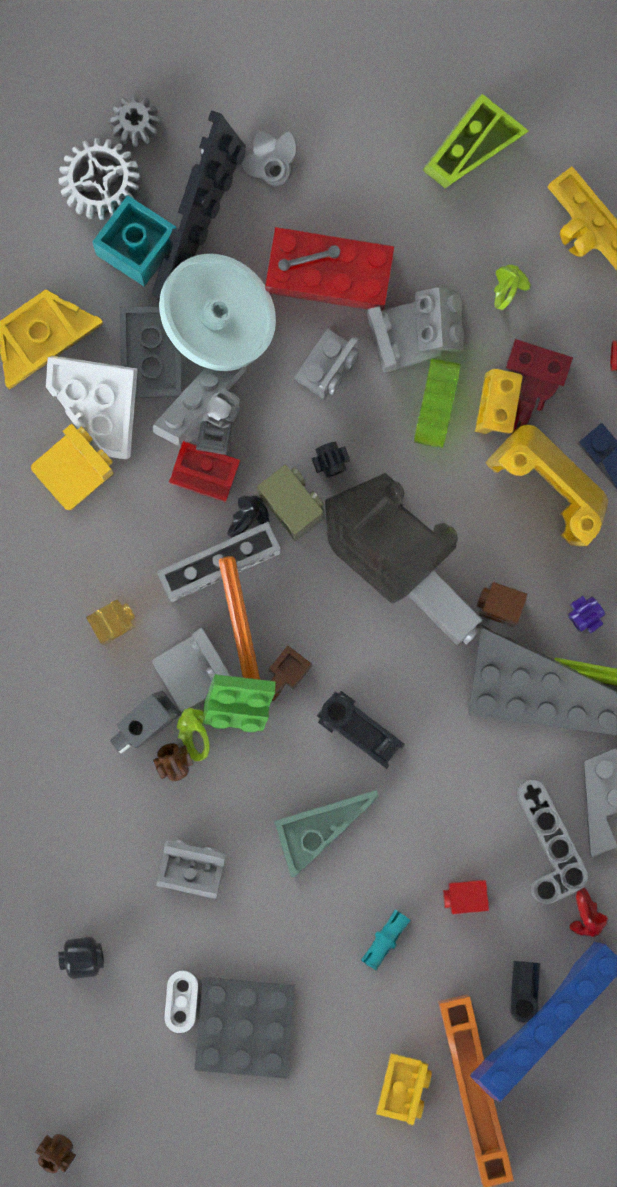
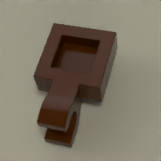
[269,645,312,702]

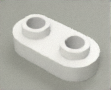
[164,970,198,1033]

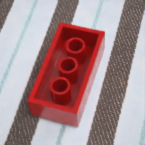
[265,227,395,311]

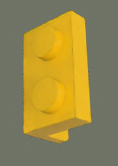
[376,1053,432,1125]

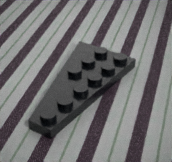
[152,110,246,302]

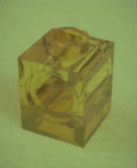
[86,599,136,645]

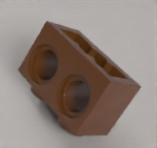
[476,582,528,627]

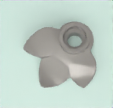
[241,131,297,186]

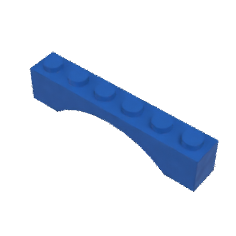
[470,942,617,1102]

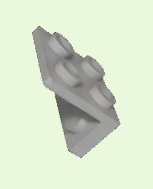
[367,301,441,373]
[294,328,360,399]
[152,627,230,712]

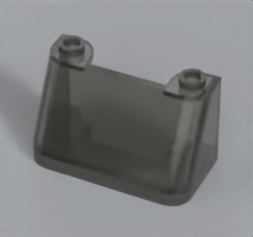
[325,473,458,603]

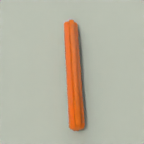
[219,556,260,680]

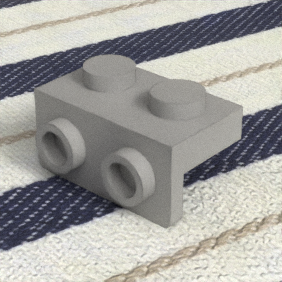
[415,287,465,352]
[156,840,226,899]

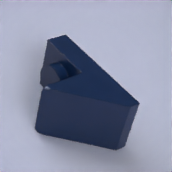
[578,423,617,489]

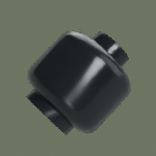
[58,937,104,979]

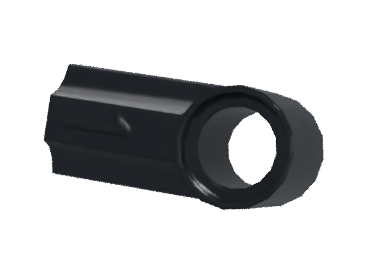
[509,961,540,1023]

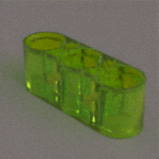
[414,358,461,448]

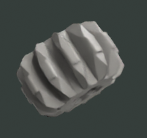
[109,94,161,147]

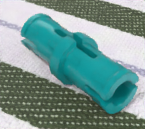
[360,909,411,971]

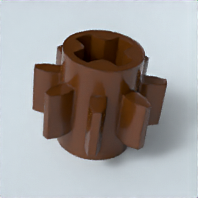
[153,743,193,781]
[35,1134,76,1173]

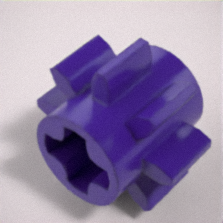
[568,595,606,634]

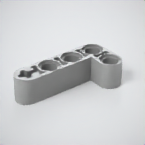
[517,780,588,904]

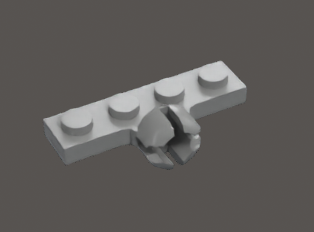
[153,366,247,446]

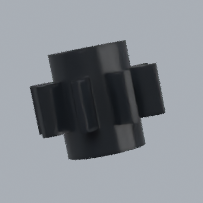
[312,441,350,478]

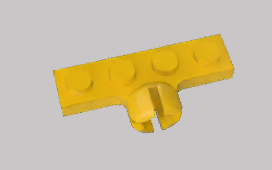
[547,166,617,270]

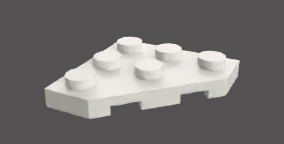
[46,356,137,459]

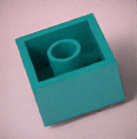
[92,195,177,287]

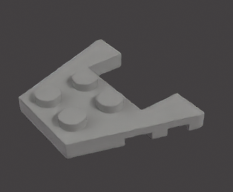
[583,748,617,857]

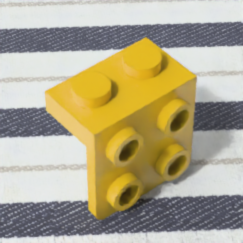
[31,423,114,511]

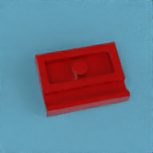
[169,441,240,502]

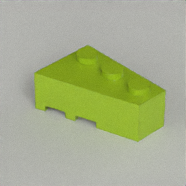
[422,94,529,188]

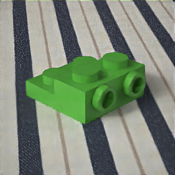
[203,674,276,732]

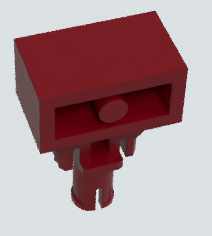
[506,339,573,434]

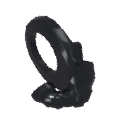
[227,495,270,538]

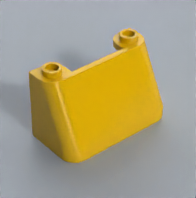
[485,425,608,546]

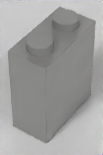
[406,567,482,645]

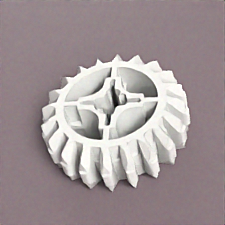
[58,138,140,220]

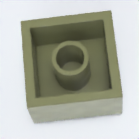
[257,464,324,541]

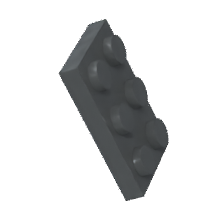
[120,306,182,398]

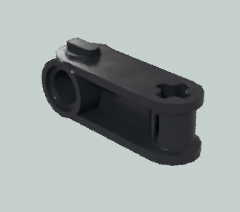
[317,691,405,769]

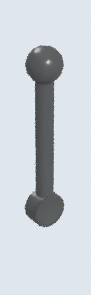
[278,245,340,271]

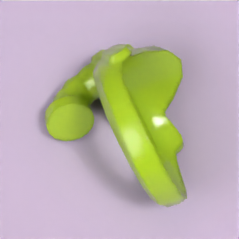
[494,264,531,310]
[176,707,210,761]

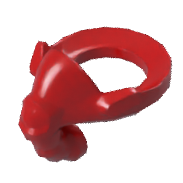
[569,888,608,937]

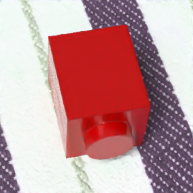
[443,879,489,914]

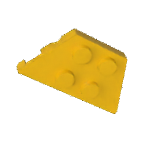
[0,289,104,390]

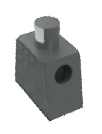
[110,691,182,754]

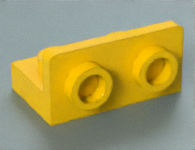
[475,368,522,434]

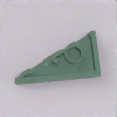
[274,790,378,878]

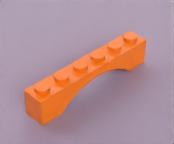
[438,994,514,1187]

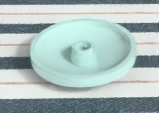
[159,254,276,371]

